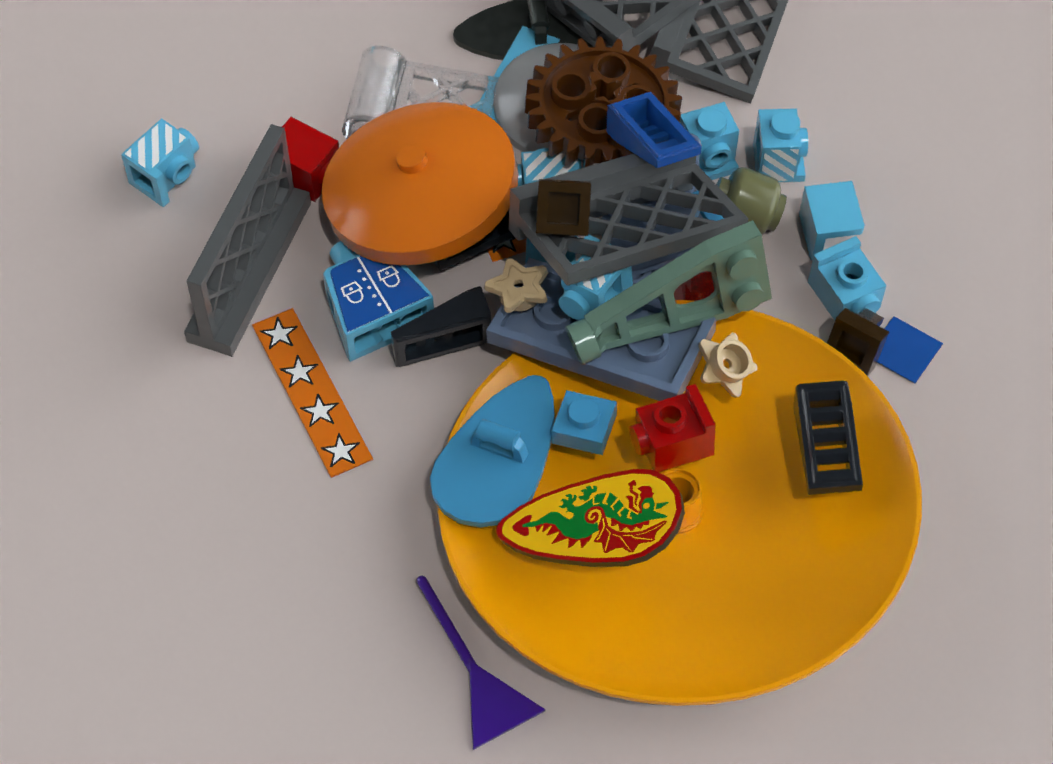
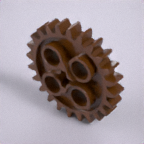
[524,37,682,168]

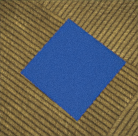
[877,316,943,383]

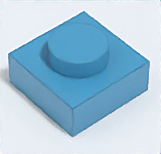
[551,390,617,455]

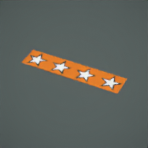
[252,308,374,478]

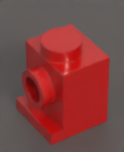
[629,384,716,472]

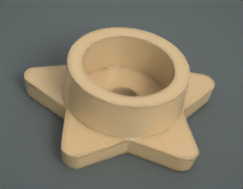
[484,258,548,313]
[698,332,758,398]

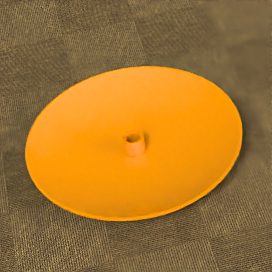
[438,300,922,706]

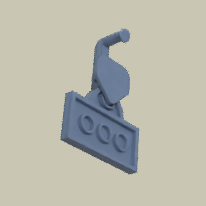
[486,133,716,401]

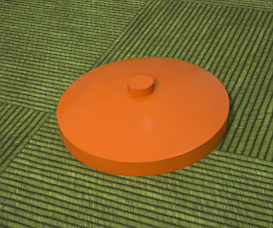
[322,102,519,265]

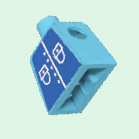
[323,241,434,362]

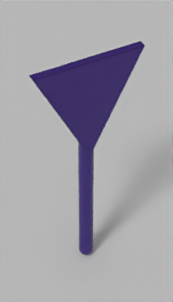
[416,576,546,750]

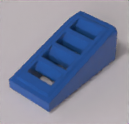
[607,92,702,168]

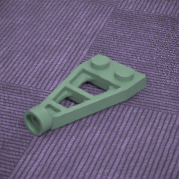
[565,220,772,365]

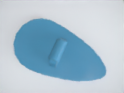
[430,375,555,528]

